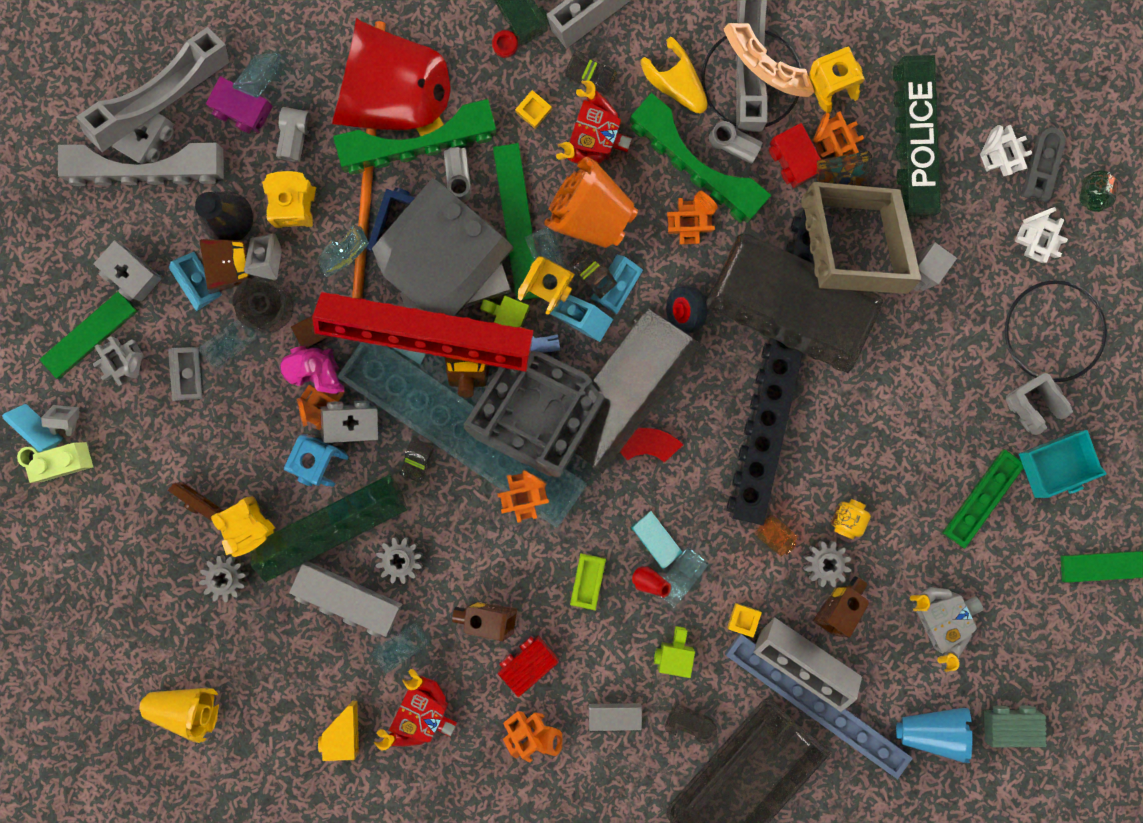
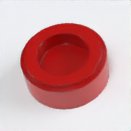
[492,30,518,58]

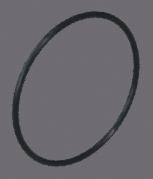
[701,30,801,127]
[1005,280,1107,382]

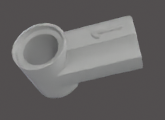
[276,107,311,162]
[709,121,763,164]
[444,147,472,203]

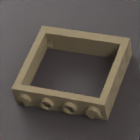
[801,182,921,294]

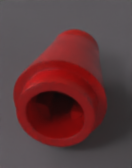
[632,566,671,598]

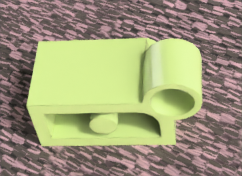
[17,442,93,483]

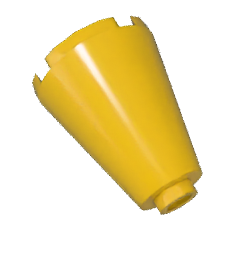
[139,688,219,743]

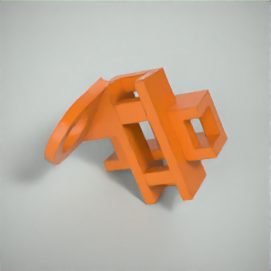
[813,111,864,162]
[667,190,718,245]
[296,384,345,431]
[497,469,549,523]
[503,711,562,763]

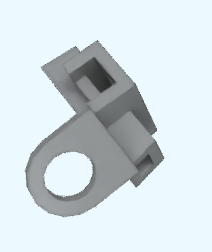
[93,336,145,386]

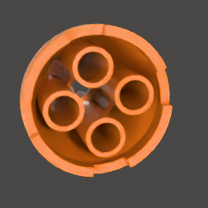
[544,156,638,248]

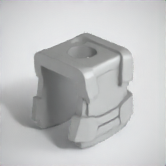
[1006,373,1073,435]

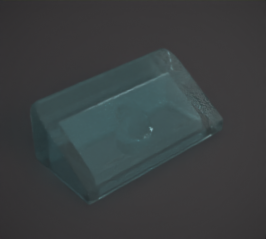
[233,53,281,98]
[524,227,569,286]

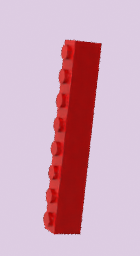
[312,292,534,372]

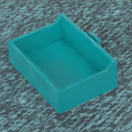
[1018,430,1107,498]

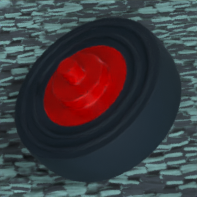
[666,286,707,334]

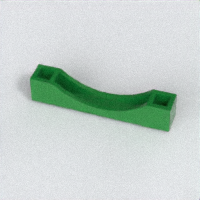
[630,92,771,223]
[333,99,496,175]

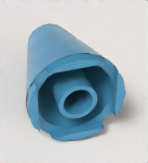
[896,708,972,763]

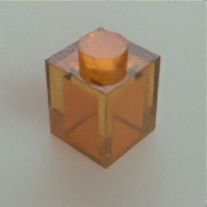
[754,514,798,557]

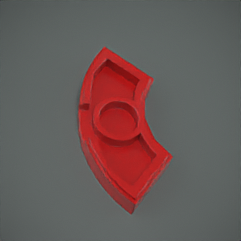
[610,428,683,462]

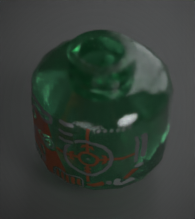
[1079,170,1119,212]

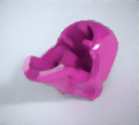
[280,346,344,394]

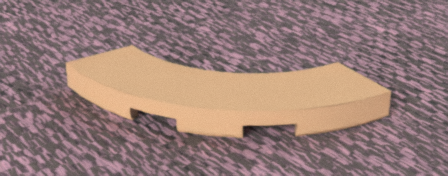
[724,23,814,97]

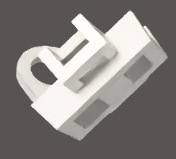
[980,125,1032,176]
[1015,207,1068,263]

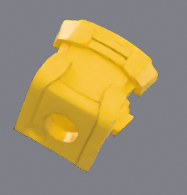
[808,47,865,113]
[262,171,316,228]
[518,256,575,315]
[211,496,276,557]

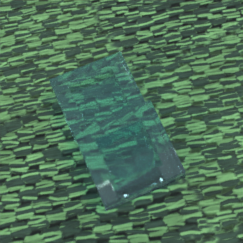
[317,224,369,277]
[660,547,708,607]

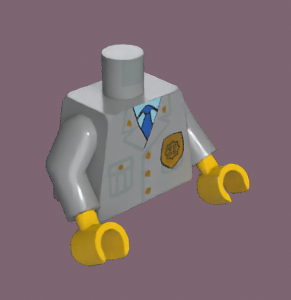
[910,587,984,672]

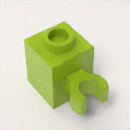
[480,296,530,327]
[654,626,695,678]

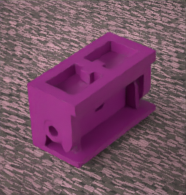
[206,76,273,134]

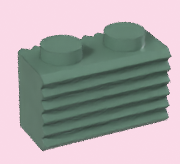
[984,705,1047,747]

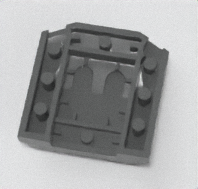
[372,178,514,316]
[463,351,605,477]

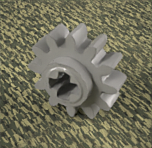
[376,537,423,584]
[803,540,851,587]
[199,555,249,602]

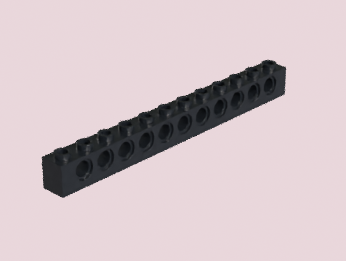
[726,210,834,526]

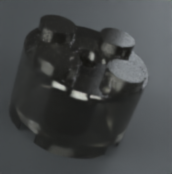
[233,277,294,333]

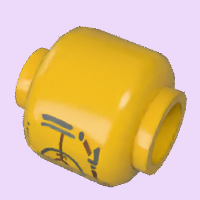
[831,499,871,540]

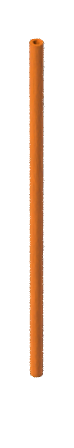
[352,21,386,299]

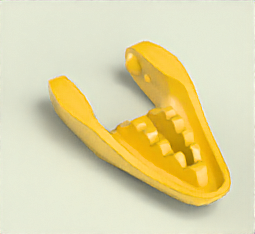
[640,37,708,114]

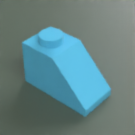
[550,295,613,342]

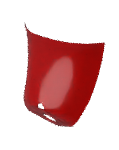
[332,18,451,130]

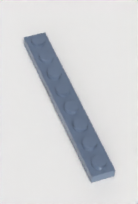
[724,633,913,780]

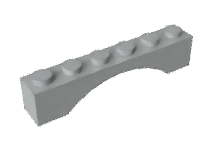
[736,0,767,132]
[76,27,229,152]
[58,143,224,186]

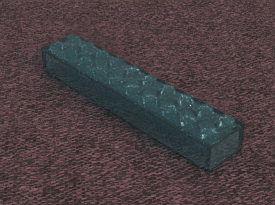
[337,342,587,528]

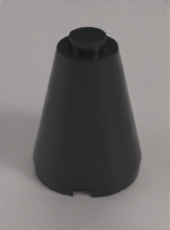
[195,191,253,241]

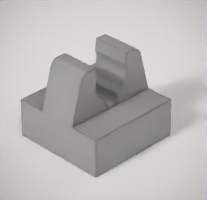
[41,405,80,436]

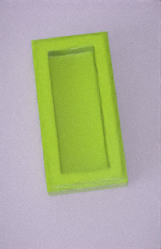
[570,553,606,610]

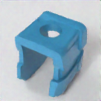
[284,434,349,487]

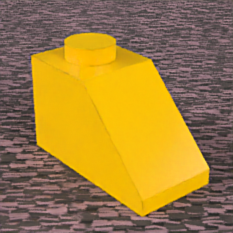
[318,701,359,761]

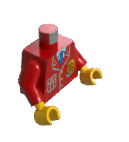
[556,81,632,164]
[374,669,457,750]

